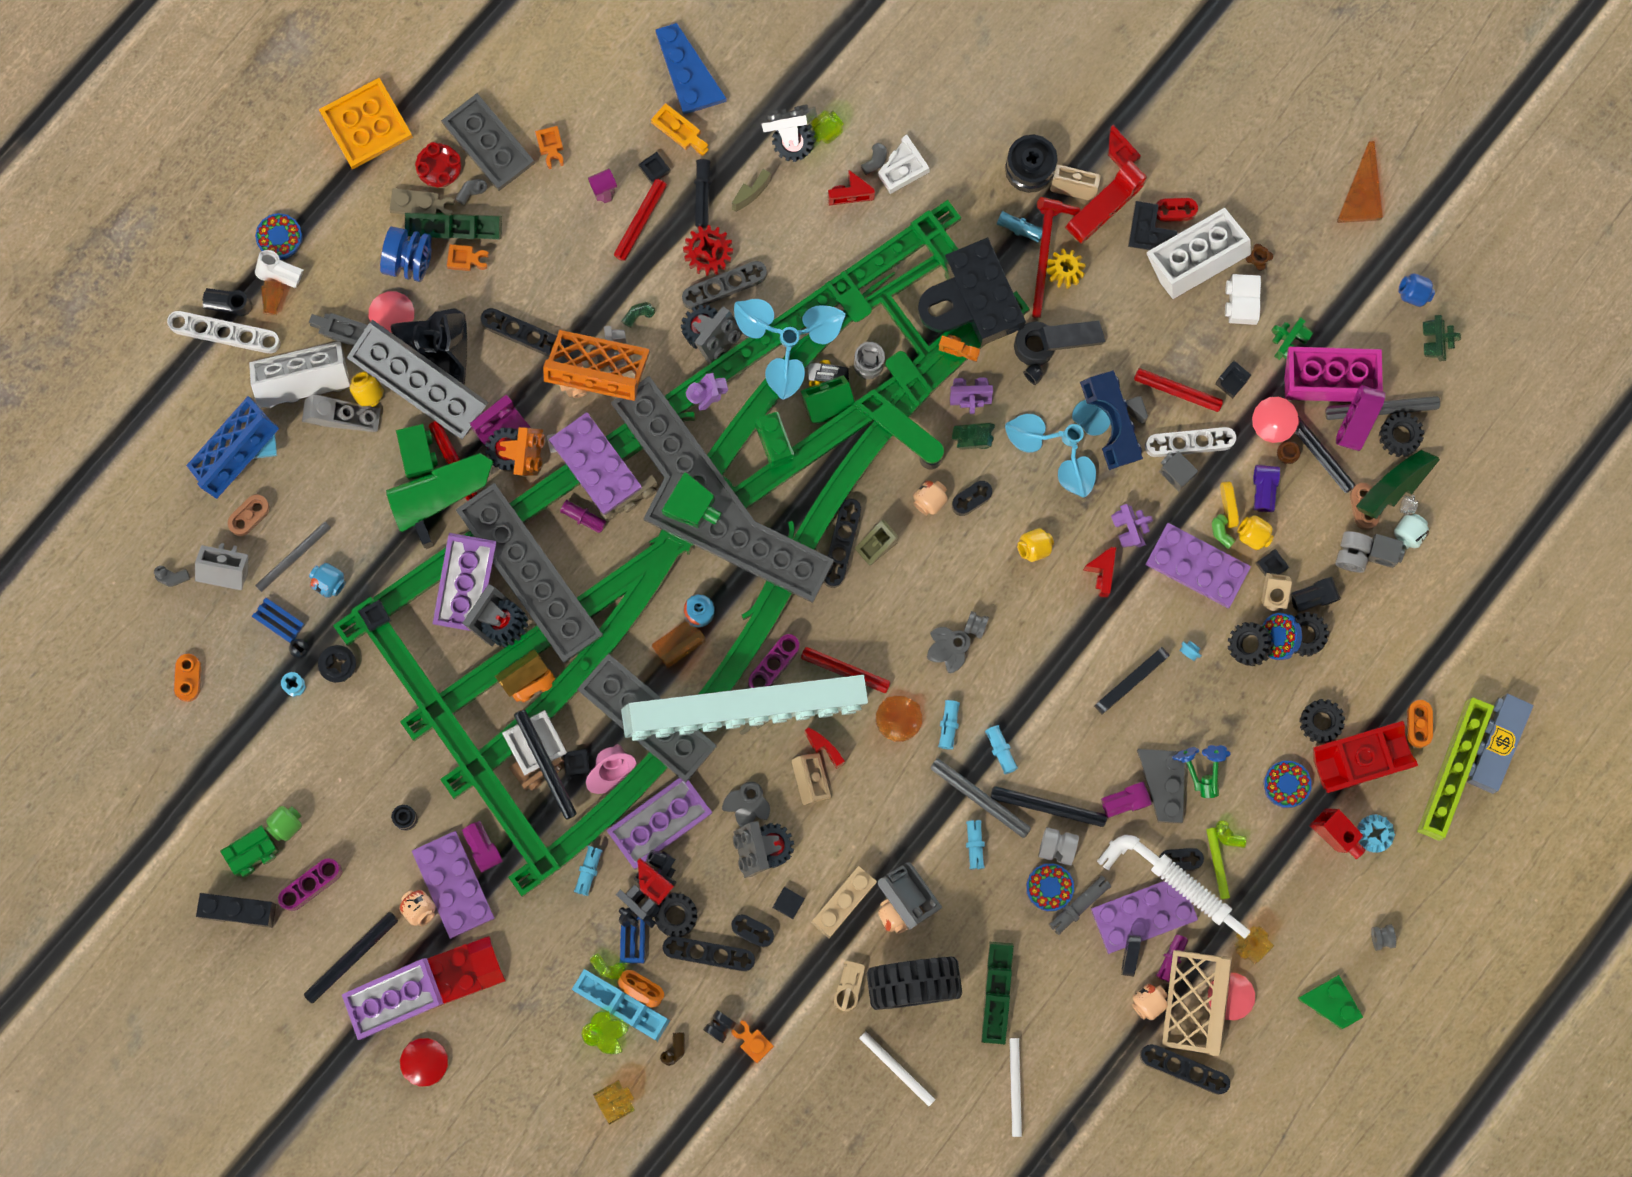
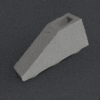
[302,394,380,432]

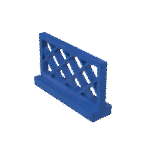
[186,396,279,499]

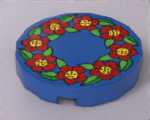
[255,213,303,260]
[1262,613,1302,660]
[1263,761,1311,808]
[1026,864,1074,912]

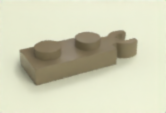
[390,188,455,214]
[600,475,658,522]

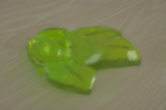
[581,1011,629,1054]

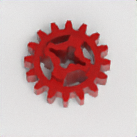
[683,225,733,276]

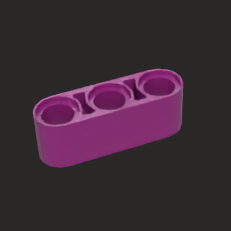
[1336,385,1385,451]
[748,634,799,689]
[278,858,342,911]

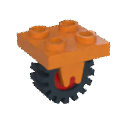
[485,427,545,476]

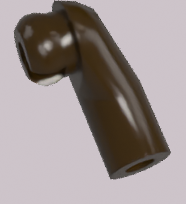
[660,1032,685,1066]

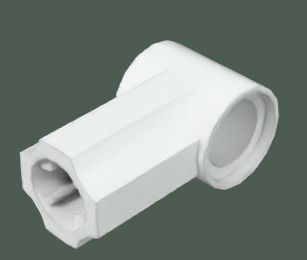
[255,250,304,288]

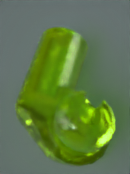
[1215,820,1247,848]
[590,954,626,980]

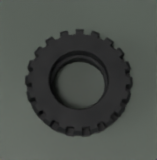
[867,956,963,1010]

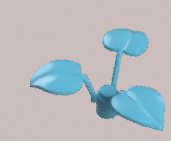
[734,299,845,400]
[1005,400,1110,497]

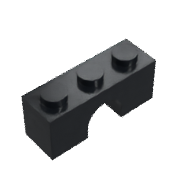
[196,893,276,928]

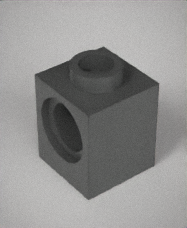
[1159,451,1198,492]
[1367,534,1405,568]

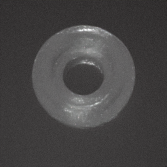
[1399,494,1418,516]

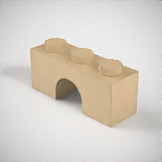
[812,866,877,939]

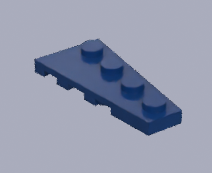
[655,23,727,115]

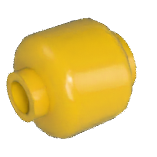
[349,371,384,407]
[1237,515,1274,550]
[1017,528,1054,562]

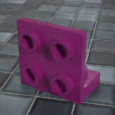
[470,395,531,450]

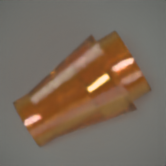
[261,280,284,315]

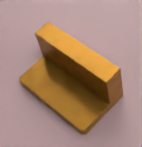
[495,649,548,697]

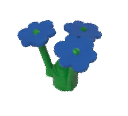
[1172,745,1231,798]

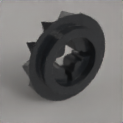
[318,645,356,683]

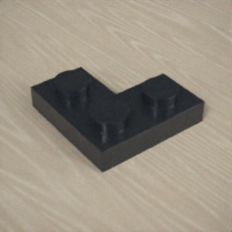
[1128,201,1178,251]

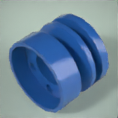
[380,226,432,282]

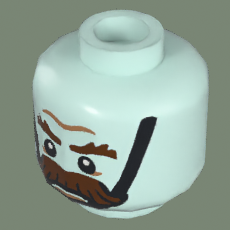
[1394,514,1429,549]

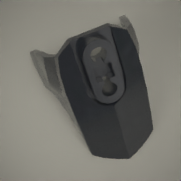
[391,308,468,385]

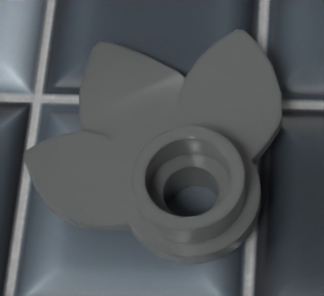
[927,627,971,673]
[722,782,770,828]

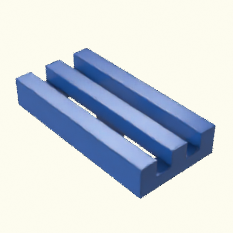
[252,597,305,643]
[620,916,645,964]

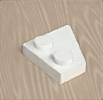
[878,135,930,194]

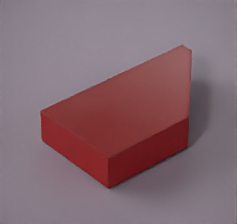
[1108,125,1141,169]
[637,858,674,905]

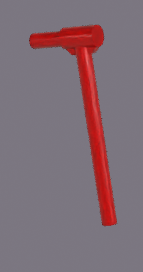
[1032,197,1081,318]

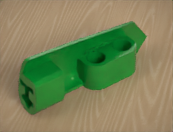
[386,453,493,532]

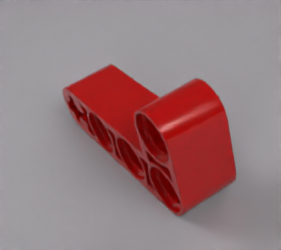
[1065,160,1147,244]

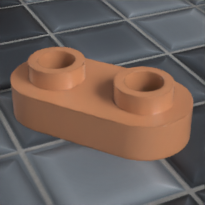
[1350,483,1380,530]
[228,495,270,536]

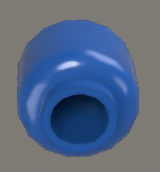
[1398,274,1435,307]

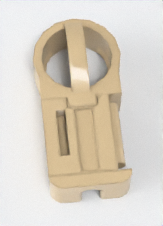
[834,961,865,1012]

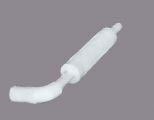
[1097,835,1251,939]

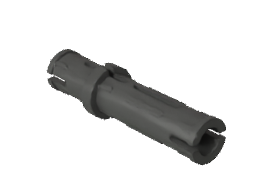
[1049,876,1111,935]

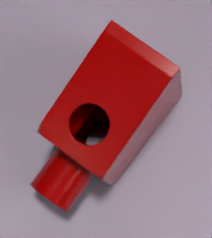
[1309,809,1366,859]

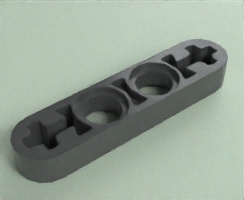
[682,261,767,310]

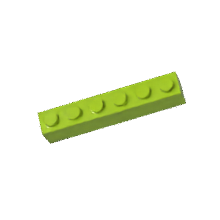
[1417,697,1494,841]

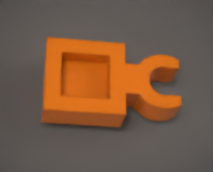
[535,126,564,169]
[447,244,489,271]
[939,335,980,362]
[731,1020,774,1064]

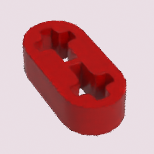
[1156,198,1198,222]

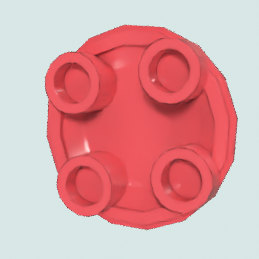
[369,291,415,333]
[1252,396,1300,443]
[1208,973,1255,1020]

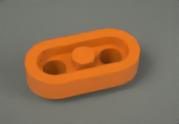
[174,654,201,702]
[512,669,555,702]
[1407,700,1433,748]
[618,970,664,1007]

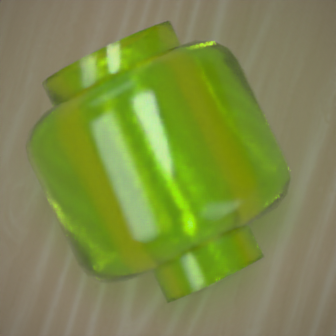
[810,110,844,144]

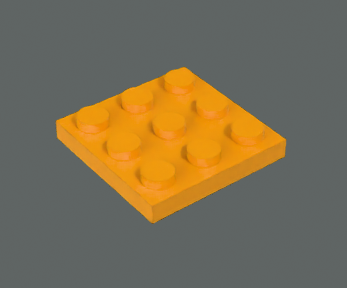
[319,77,413,170]

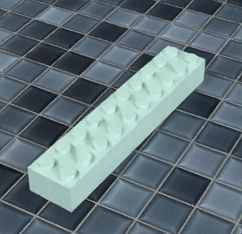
[621,675,868,741]

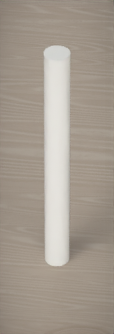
[859,1032,935,1106]
[1010,1038,1022,1137]

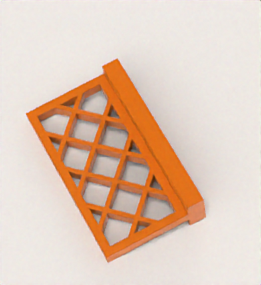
[543,330,650,401]

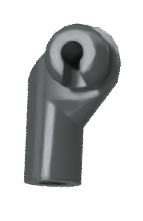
[861,143,887,175]
[455,179,487,205]
[154,565,190,587]

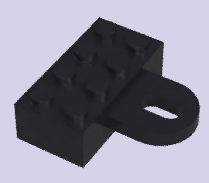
[918,237,1026,346]

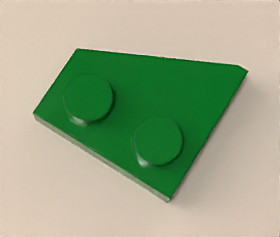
[1298,975,1363,1030]

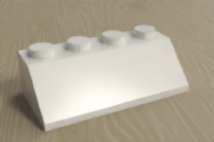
[1147,208,1251,299]
[249,341,350,408]

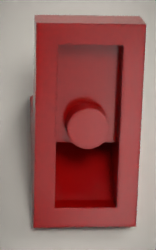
[828,170,875,206]
[1083,547,1116,598]

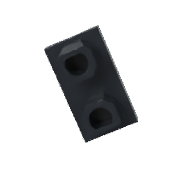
[634,850,677,886]
[616,885,660,928]

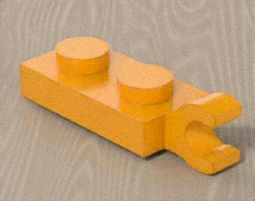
[651,103,709,156]

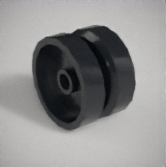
[1005,134,1058,193]

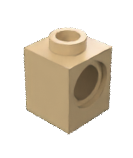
[1261,573,1292,611]

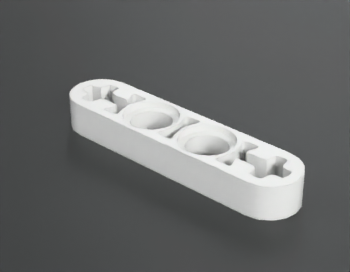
[1145,427,1236,457]

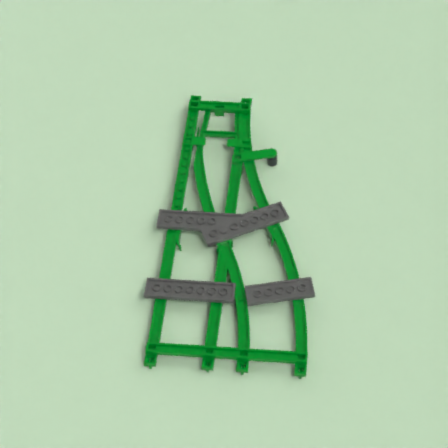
[333,200,1030,897]

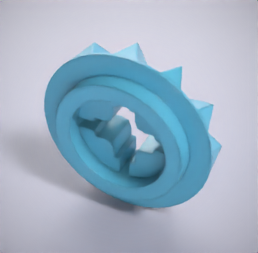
[1357,814,1395,853]

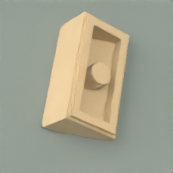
[1050,165,1101,201]
[792,753,831,805]

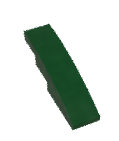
[405,213,502,240]
[1356,450,1440,519]
[981,941,1014,1045]

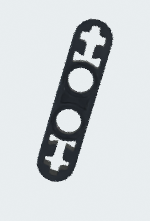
[481,308,565,358]
[824,499,861,588]
[1094,647,1170,715]
[662,936,755,972]
[1140,1044,1230,1095]

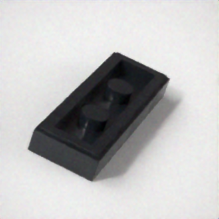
[1039,320,1106,351]

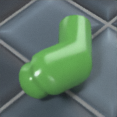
[1211,514,1236,549]

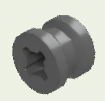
[964,611,989,639]
[1371,924,1396,951]

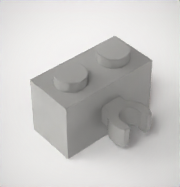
[195,543,248,590]

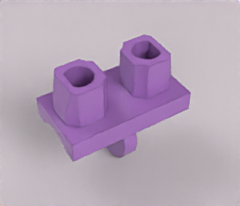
[686,373,728,411]
[950,378,993,414]
[1111,504,1153,548]

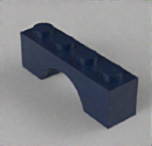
[1080,370,1143,470]

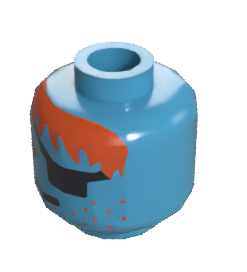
[309,563,346,598]
[684,594,715,627]

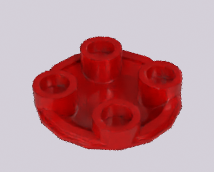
[415,142,461,188]
[400,1038,448,1087]

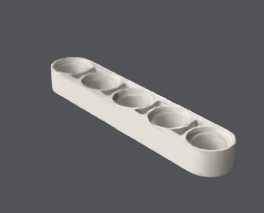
[167,311,280,354]

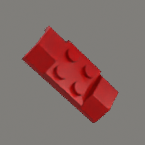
[1313,721,1418,793]
[427,936,506,1011]

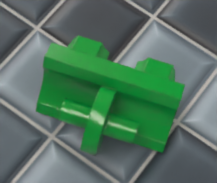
[1271,317,1313,360]

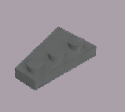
[1137,749,1185,824]

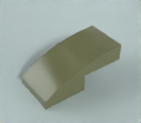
[732,169,771,212]

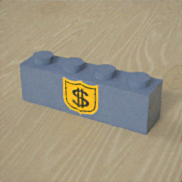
[1467,694,1534,794]

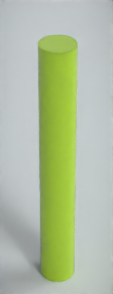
[1206,828,1230,900]

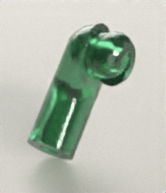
[621,302,656,328]

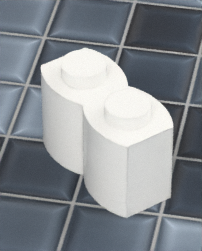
[1225,274,1261,325]

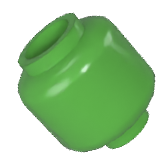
[266,806,302,841]

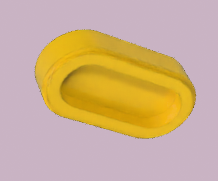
[1220,481,1239,528]

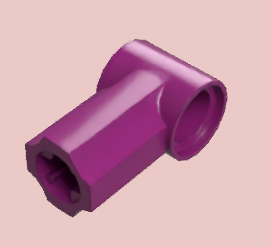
[588,168,617,203]
[1101,782,1152,818]
[462,821,503,873]

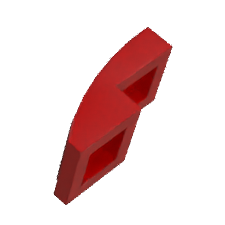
[804,727,845,769]

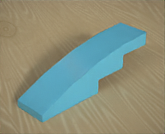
[572,969,670,1042]

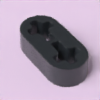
[952,481,992,516]
[1159,848,1204,871]
[731,914,774,948]
[1121,934,1141,977]

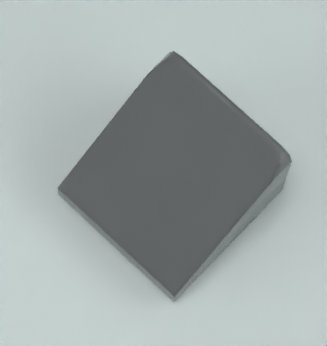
[1126,396,1148,424]

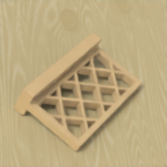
[1162,950,1232,1056]

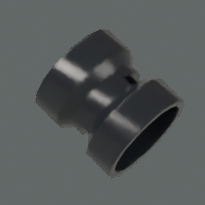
[391,804,418,831]
[703,1010,737,1044]

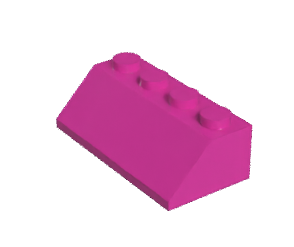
[1284,347,1383,402]

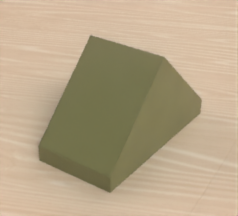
[855,519,899,566]

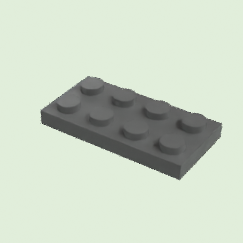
[441,93,535,191]

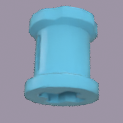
[281,672,306,697]

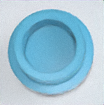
[1179,640,1202,661]

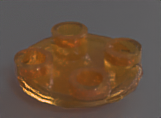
[876,696,922,742]

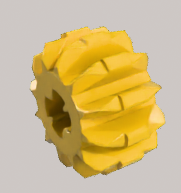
[1046,249,1086,289]

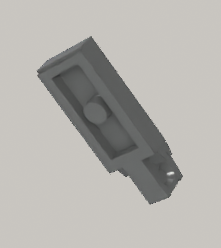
[309,313,368,346]

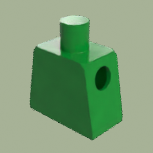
[662,472,722,528]

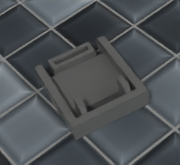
[878,862,943,930]

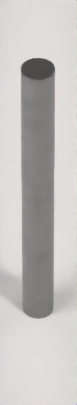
[255,522,331,592]

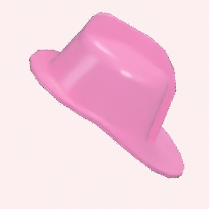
[586,744,636,794]

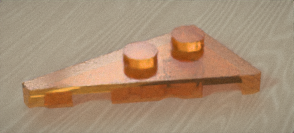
[1337,141,1383,223]

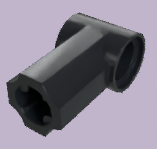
[202,288,252,316]
[1290,577,1341,613]

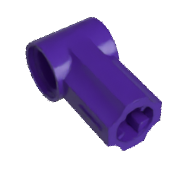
[1253,465,1280,513]

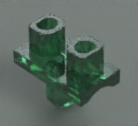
[1423,315,1461,362]
[952,423,995,450]

